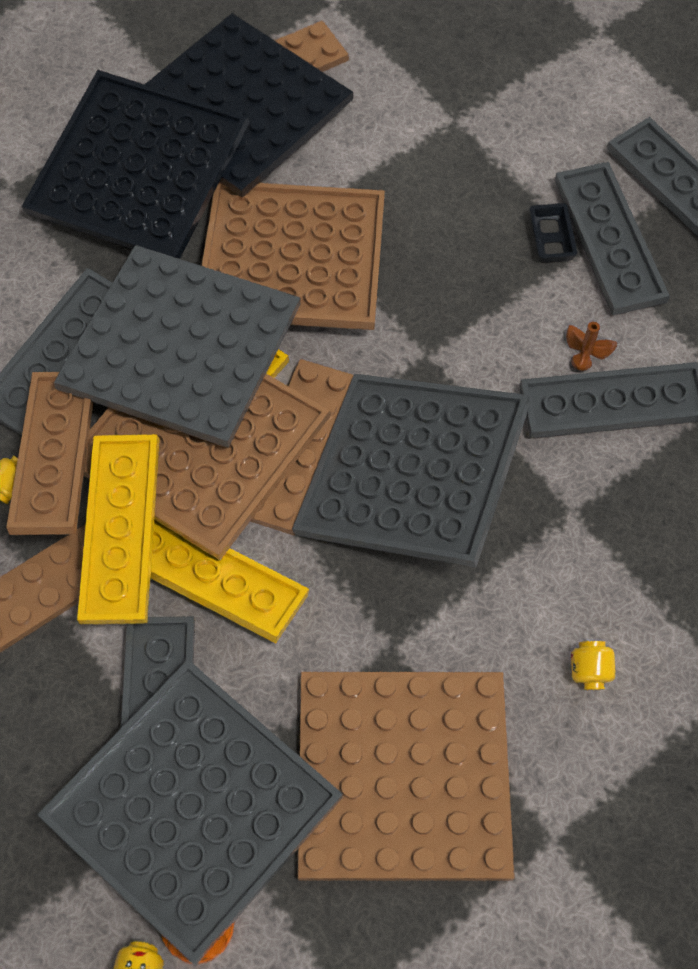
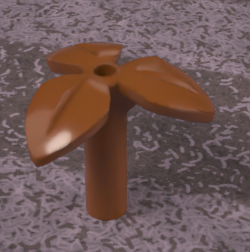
[566,322,617,371]

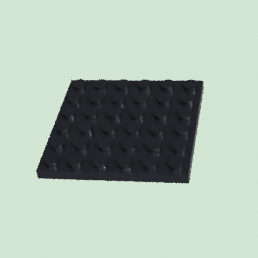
[145,13,353,198]
[21,70,250,259]

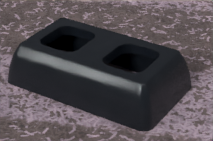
[530,203,578,263]

